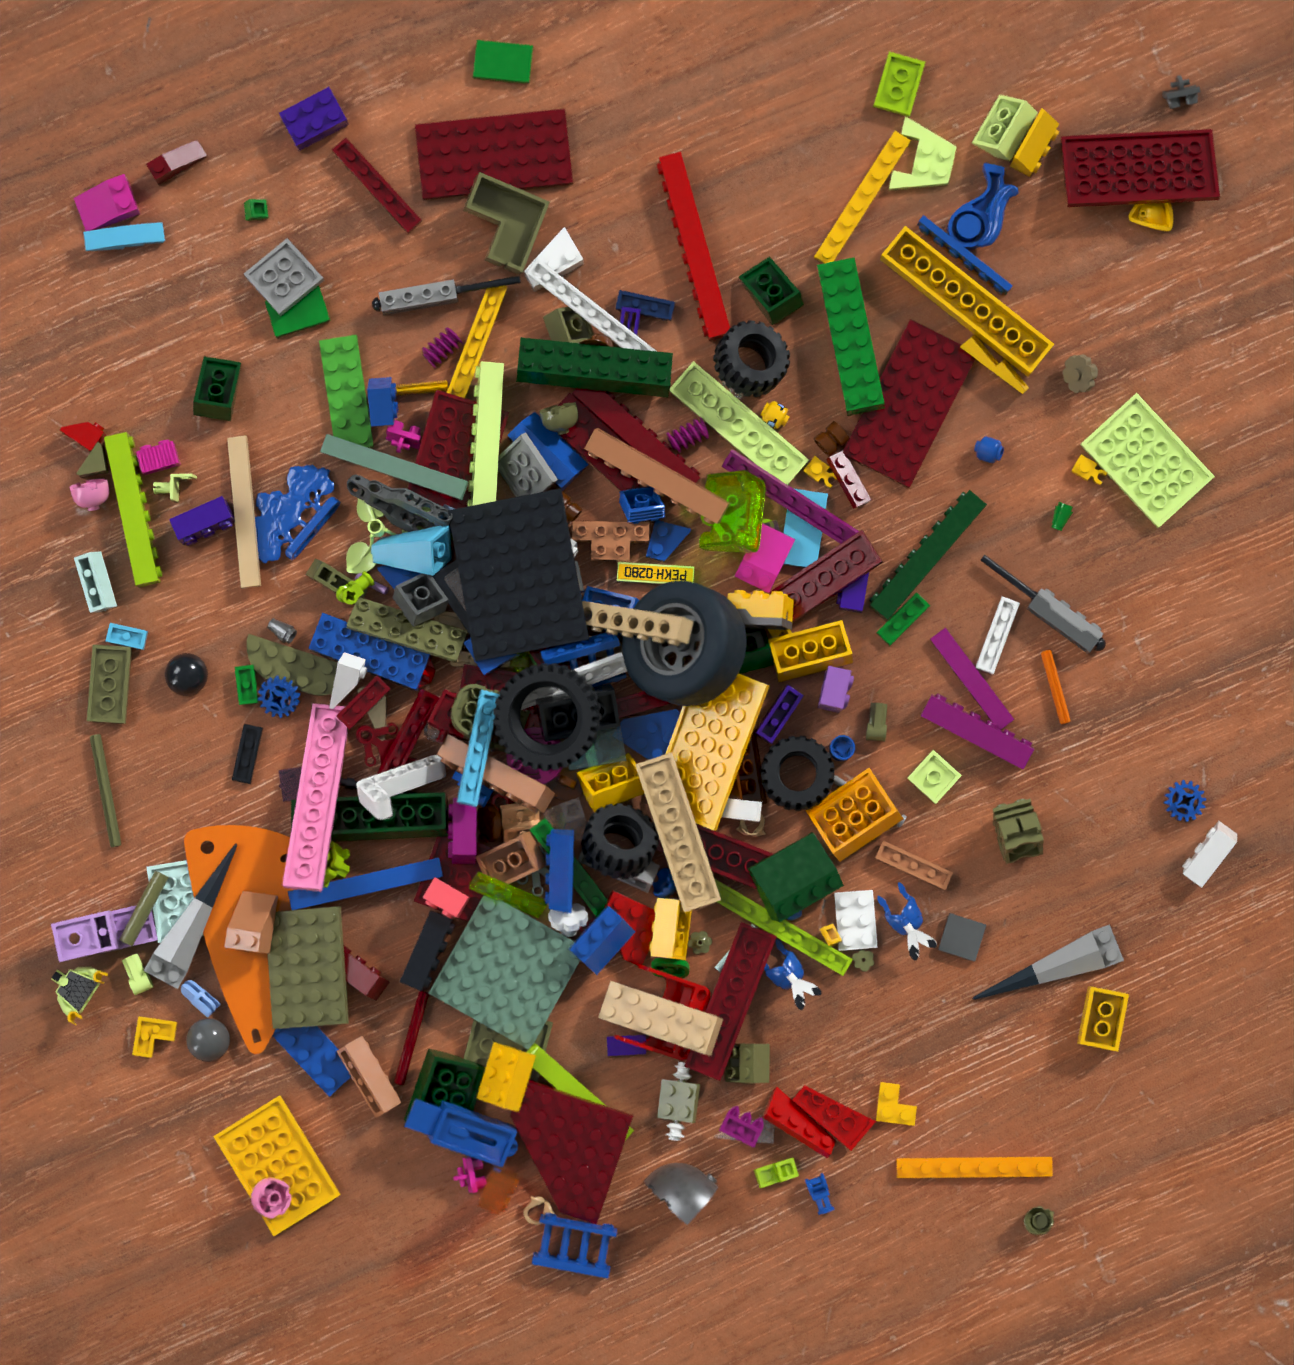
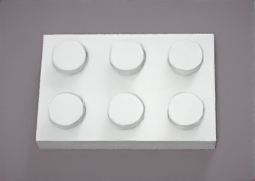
[834,890,878,951]

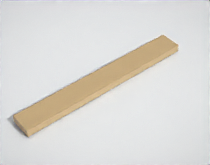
[227,435,261,589]

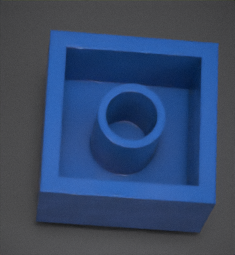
[367,377,398,426]

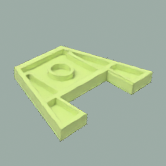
[889,116,956,190]

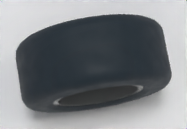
[622,581,746,706]

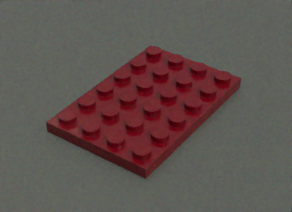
[407,390,509,509]

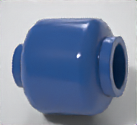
[974,436,1004,464]

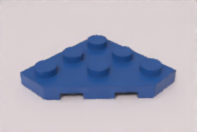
[612,709,680,760]

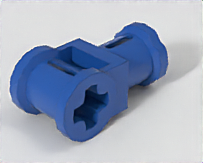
[805,1173,835,1215]

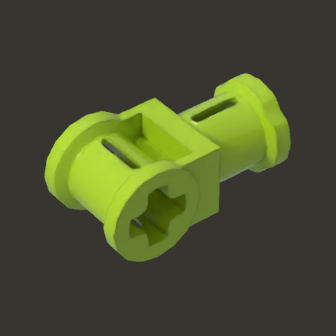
[336,571,375,605]

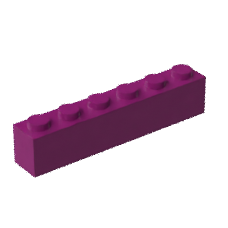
[921,693,1034,770]

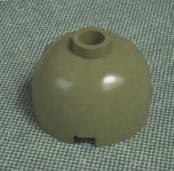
[539,402,578,435]

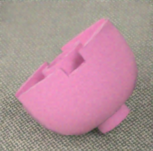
[70,478,109,511]
[251,1178,291,1218]

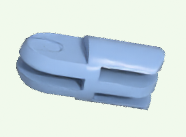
[181,980,221,1018]

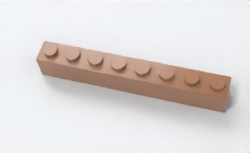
[584,428,731,525]

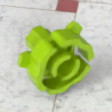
[323,840,350,888]

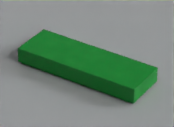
[876,592,930,646]

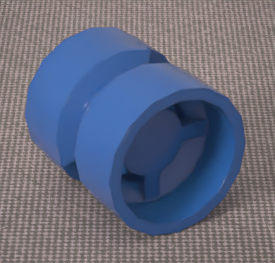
[829,735,855,762]

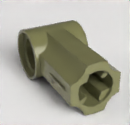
[866,703,887,742]

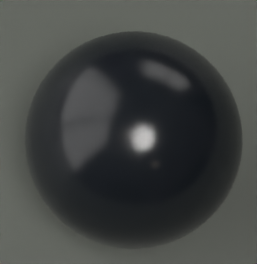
[165,653,208,696]

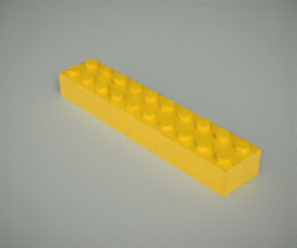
[880,226,1054,377]

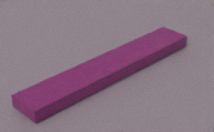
[930,628,1015,730]

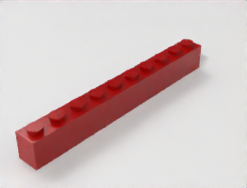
[656,151,730,341]

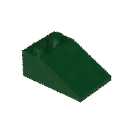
[738,256,804,325]
[193,356,241,421]

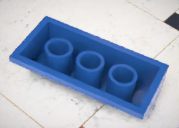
[507,412,589,491]
[545,829,574,913]

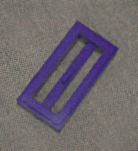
[620,306,641,335]

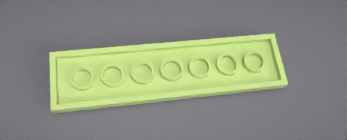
[669,361,809,485]

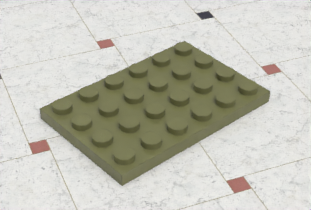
[268,907,349,1029]

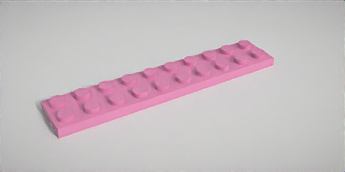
[283,704,348,892]

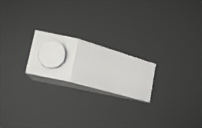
[329,653,367,709]

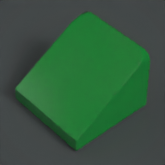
[244,199,269,221]

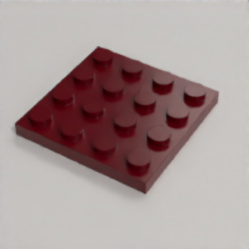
[414,836,501,921]

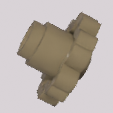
[1063,354,1098,393]

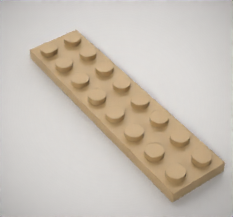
[635,752,721,912]

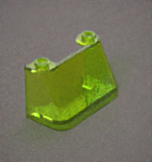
[699,470,766,553]

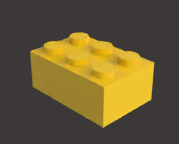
[1077,986,1129,1052]
[477,1042,536,1112]

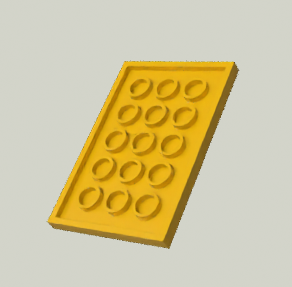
[213,1095,341,1236]

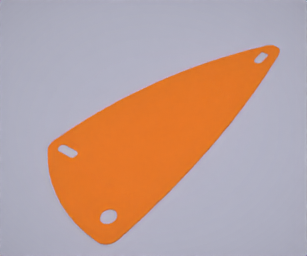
[184,825,310,1054]

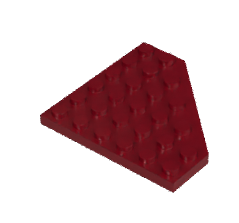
[510,1080,634,1225]

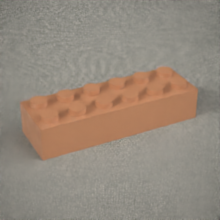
[437,735,555,814]

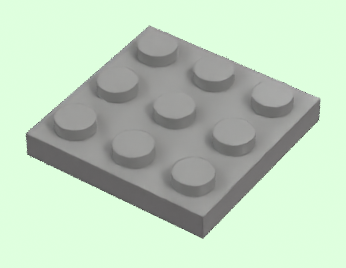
[244,238,324,316]
[498,432,558,497]

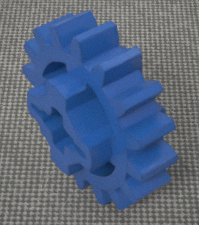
[258,676,300,718]
[1163,780,1206,822]

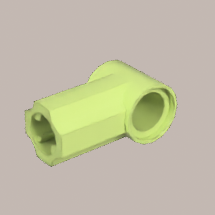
[122,954,153,996]

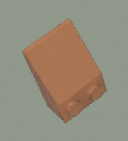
[476,831,548,892]
[225,891,278,954]

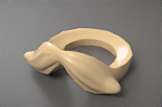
[736,814,766,837]
[523,1196,554,1225]

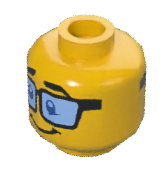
[760,401,790,429]

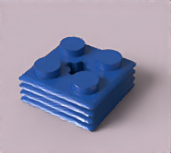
[619,487,665,524]

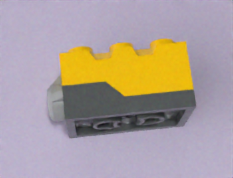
[728,590,794,630]

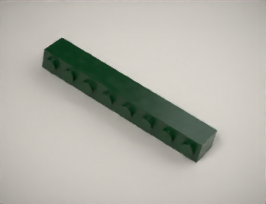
[869,490,987,622]

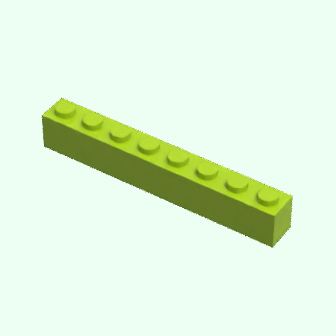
[104,432,163,587]

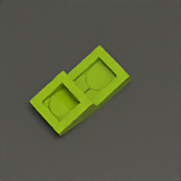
[754,1157,799,1188]

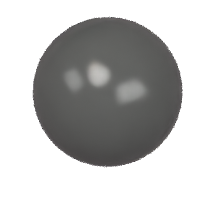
[186,1018,230,1062]

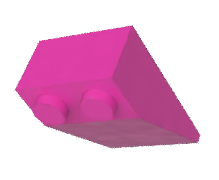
[74,174,140,231]
[735,523,795,593]

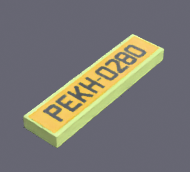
[617,562,694,584]

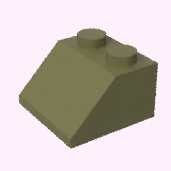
[543,307,594,343]

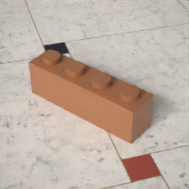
[336,1036,402,1118]

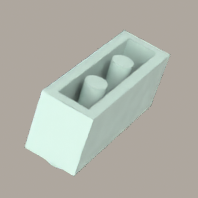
[74,552,117,613]

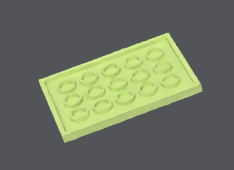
[1080,393,1215,528]

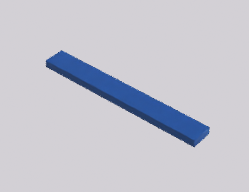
[288,858,443,910]

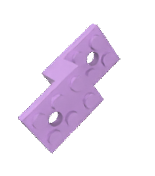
[51,905,158,962]

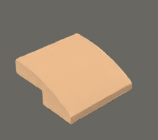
[500,802,540,844]

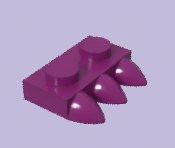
[719,1106,764,1148]

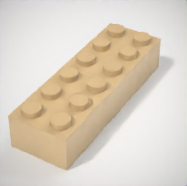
[598,981,723,1056]

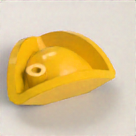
[1128,203,1173,231]

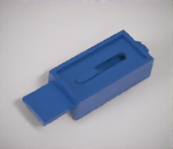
[404,1099,518,1168]

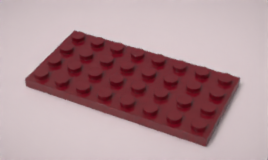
[415,108,573,200]
[1061,129,1220,207]
[843,319,975,488]

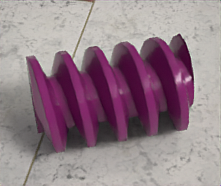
[422,327,463,369]
[666,417,709,453]

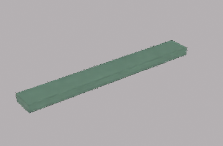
[320,434,469,500]

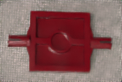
[427,684,466,744]

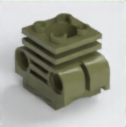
[993,799,1044,864]

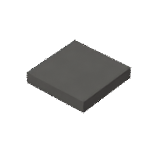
[938,913,986,962]

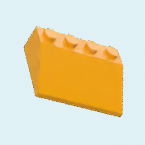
[805,768,903,862]

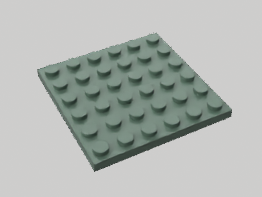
[429,892,580,1049]

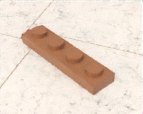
[875,841,953,890]

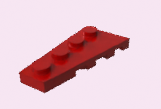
[792,1085,876,1151]
[763,1087,836,1158]

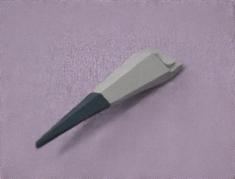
[144,843,237,989]
[973,924,1124,1000]

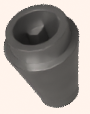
[267,618,297,643]

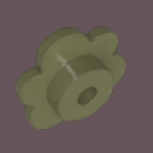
[852,949,874,972]

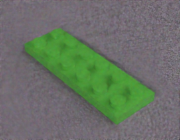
[319,335,374,448]

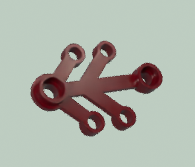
[356,722,418,767]

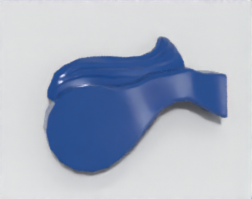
[947,163,1019,250]

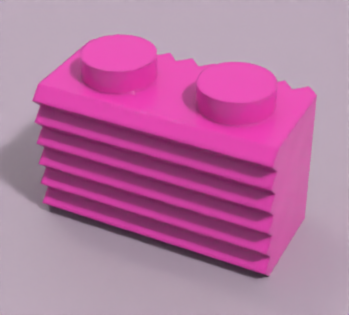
[136,440,181,476]

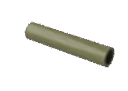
[119,870,169,946]

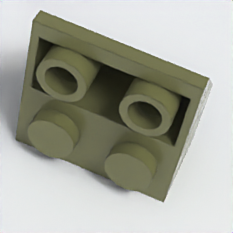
[725,1043,770,1083]

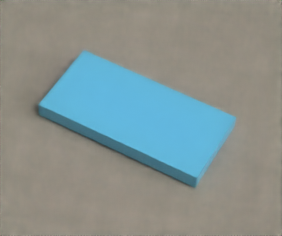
[783,489,828,568]

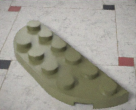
[247,634,338,696]

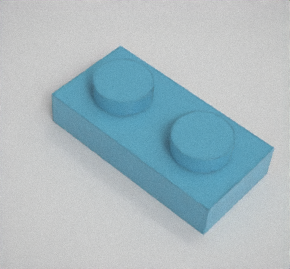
[106,623,148,650]

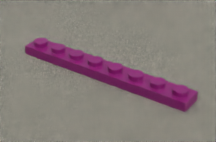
[721,449,859,544]

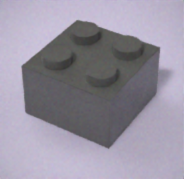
[393,573,448,627]

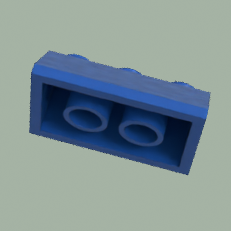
[568,906,635,975]

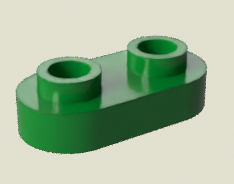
[651,958,690,978]

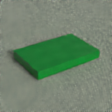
[473,40,533,84]
[264,285,331,338]

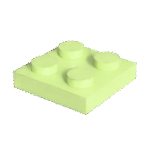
[907,750,962,804]

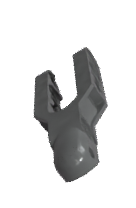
[347,474,452,532]

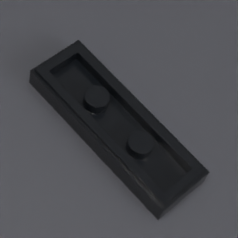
[232,724,263,784]

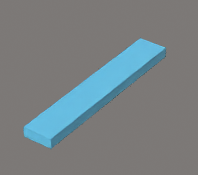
[457,690,500,807]

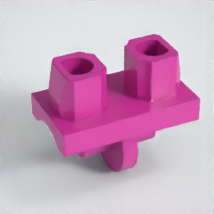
[386,420,421,453]
[453,1157,487,1193]

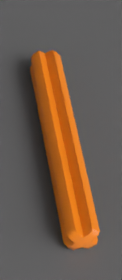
[1041,650,1071,724]

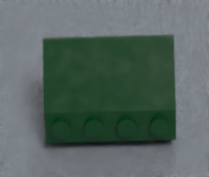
[748,832,844,922]
[404,1048,486,1122]

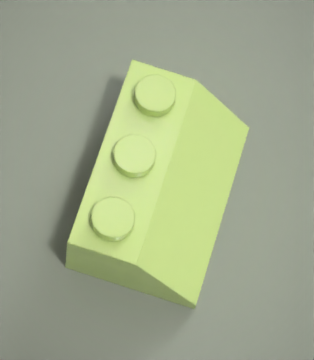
[972,95,1038,161]

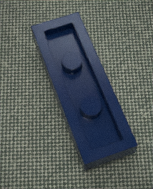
[615,290,675,321]

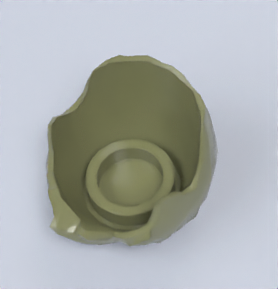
[1023,1206,1054,1236]

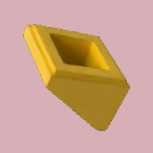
[820,924,842,947]

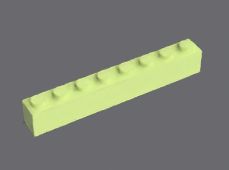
[467,361,504,507]

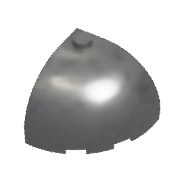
[643,1163,718,1225]

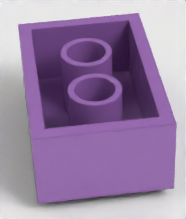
[817,666,854,713]

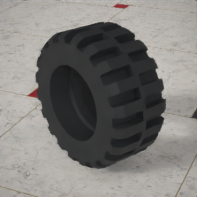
[713,320,790,397]
[761,735,835,811]
[581,803,658,879]

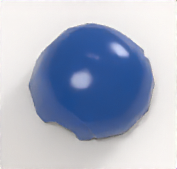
[652,868,677,899]

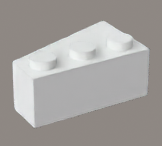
[524,227,584,292]
[1182,821,1237,887]

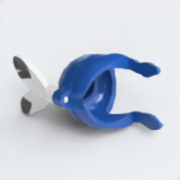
[877,882,937,961]
[764,939,822,1010]

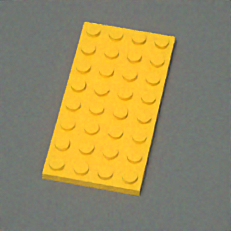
[666,673,770,831]

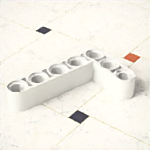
[356,755,446,819]

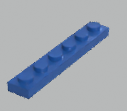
[917,215,1013,295]

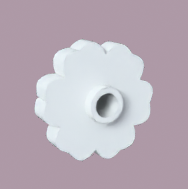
[548,903,588,937]

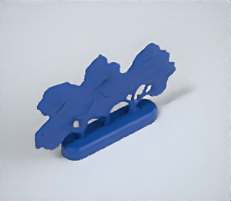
[255,465,340,563]

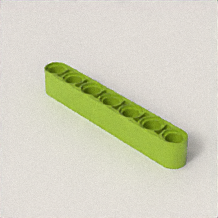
[526,1042,634,1141]

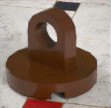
[548,764,583,802]
[476,804,502,842]

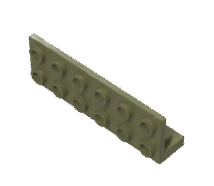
[346,597,468,662]

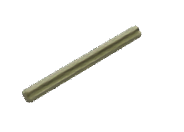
[90,734,122,847]

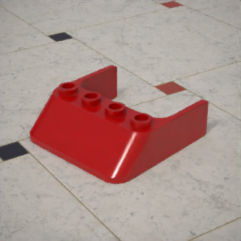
[614,964,710,1061]

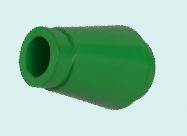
[1051,502,1073,531]

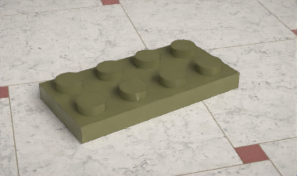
[87,645,132,724]

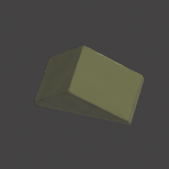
[76,442,109,478]

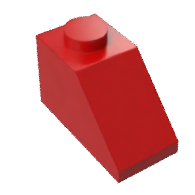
[60,422,107,452]

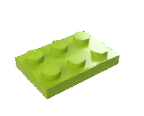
[873,52,925,117]

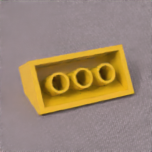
[768,620,853,682]

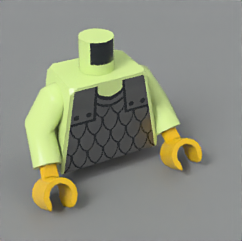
[51,967,108,1025]

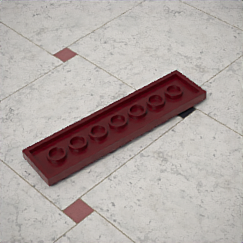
[684,922,777,1081]

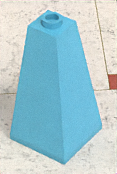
[371,525,452,576]

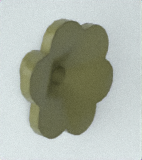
[688,931,712,954]

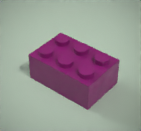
[448,798,476,864]

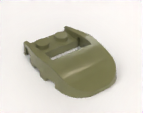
[451,684,530,754]

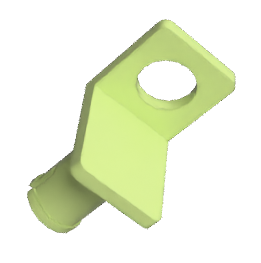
[153,474,197,502]

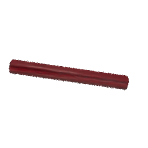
[394,991,429,1085]

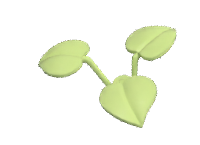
[346,498,424,574]

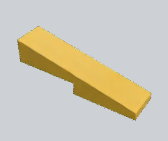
[960,334,1029,394]

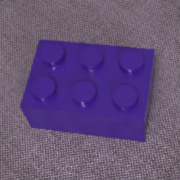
[279,87,349,151]
[169,496,235,546]

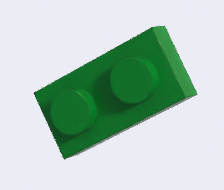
[234,665,259,705]

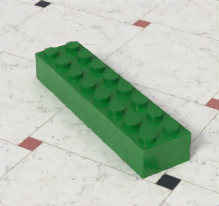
[817,257,885,416]

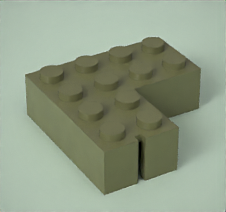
[463,172,550,275]

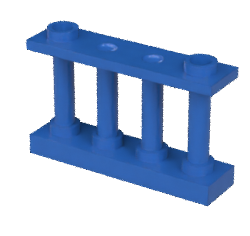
[540,632,627,687]
[532,1213,618,1278]

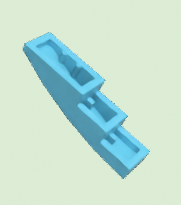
[83,222,165,251]

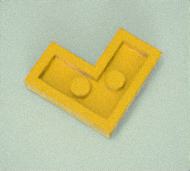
[132,1016,178,1058]
[876,1082,917,1126]

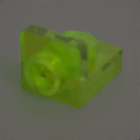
[509,652,529,673]

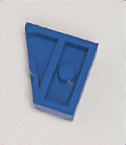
[646,520,691,562]

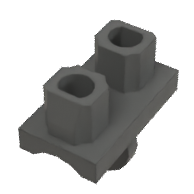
[1162,75,1200,108]

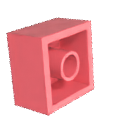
[423,878,470,919]

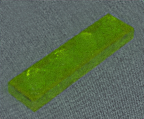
[469,871,547,918]

